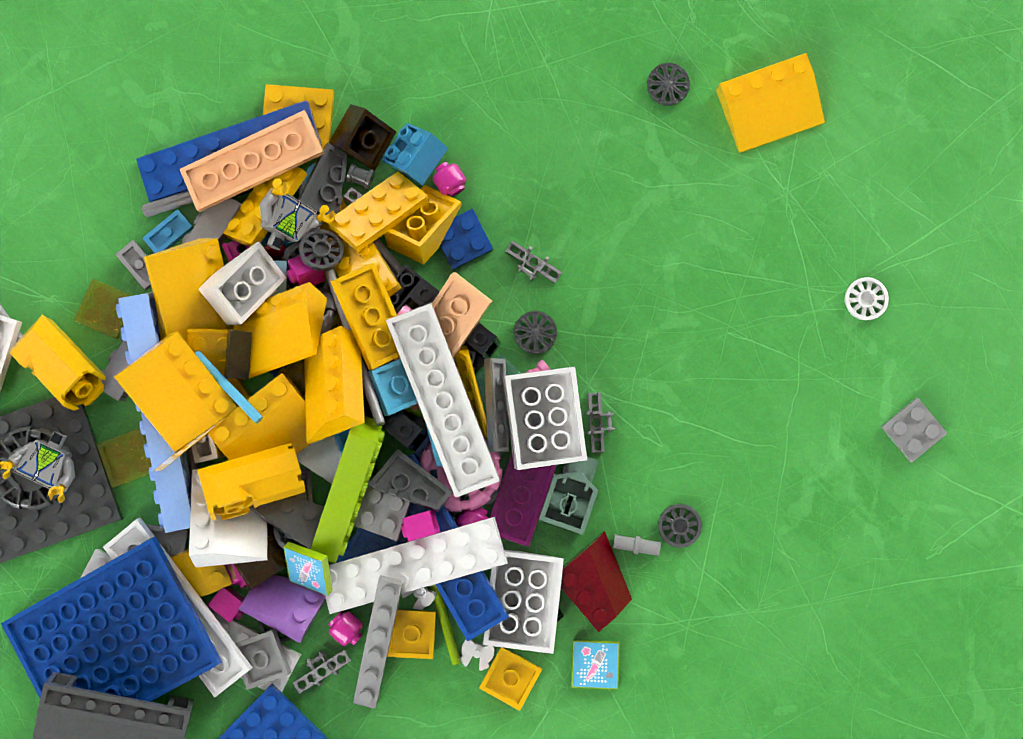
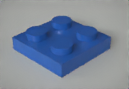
[440,208,493,270]

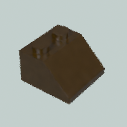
[329,104,396,171]
[234,523,287,590]

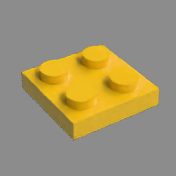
[387,609,436,659]
[479,647,542,711]

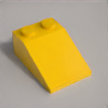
[384,185,462,265]

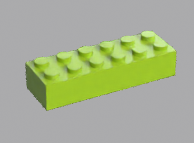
[310,416,385,563]

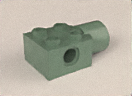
[538,457,600,535]

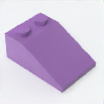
[239,575,326,643]

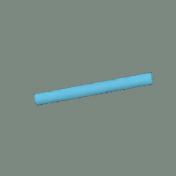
[195,351,263,424]

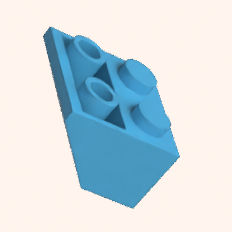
[381,123,448,186]

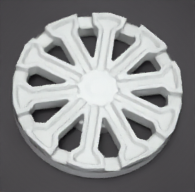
[844,277,889,320]

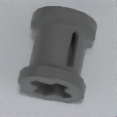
[346,163,375,190]

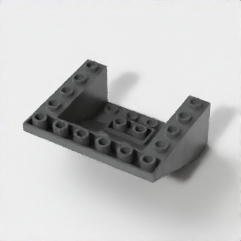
[33,672,194,739]

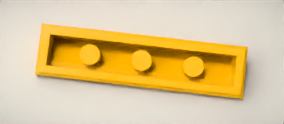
[454,345,487,438]

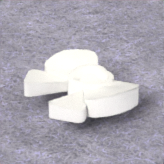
[402,587,436,610]
[460,639,495,671]

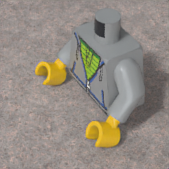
[260,178,335,250]
[0,431,75,503]

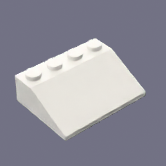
[502,367,587,470]
[189,469,268,567]
[483,550,564,654]

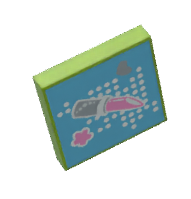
[284,542,333,596]
[571,640,620,690]

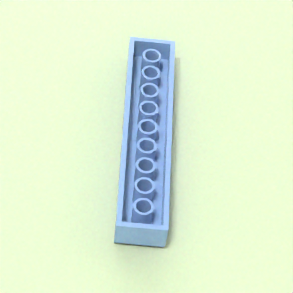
[116,293,192,533]

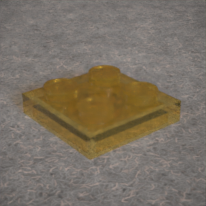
[74,279,132,339]
[97,429,152,488]

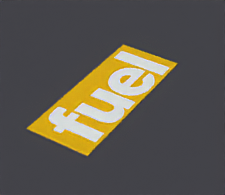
[153,413,231,471]

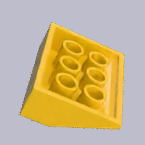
[716,53,825,153]
[144,238,234,343]
[234,282,327,380]
[304,326,364,444]
[114,331,237,452]
[208,373,310,460]

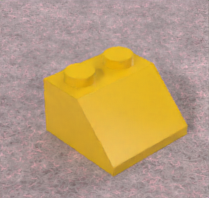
[171,549,232,597]

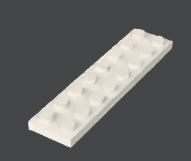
[386,303,500,498]
[325,517,508,614]
[103,518,253,698]

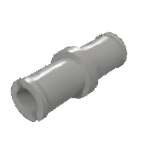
[613,534,661,556]

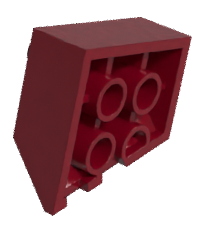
[561,531,632,632]

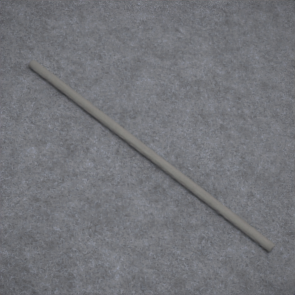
[297,166,385,426]

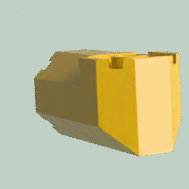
[10,315,106,411]
[197,443,306,520]

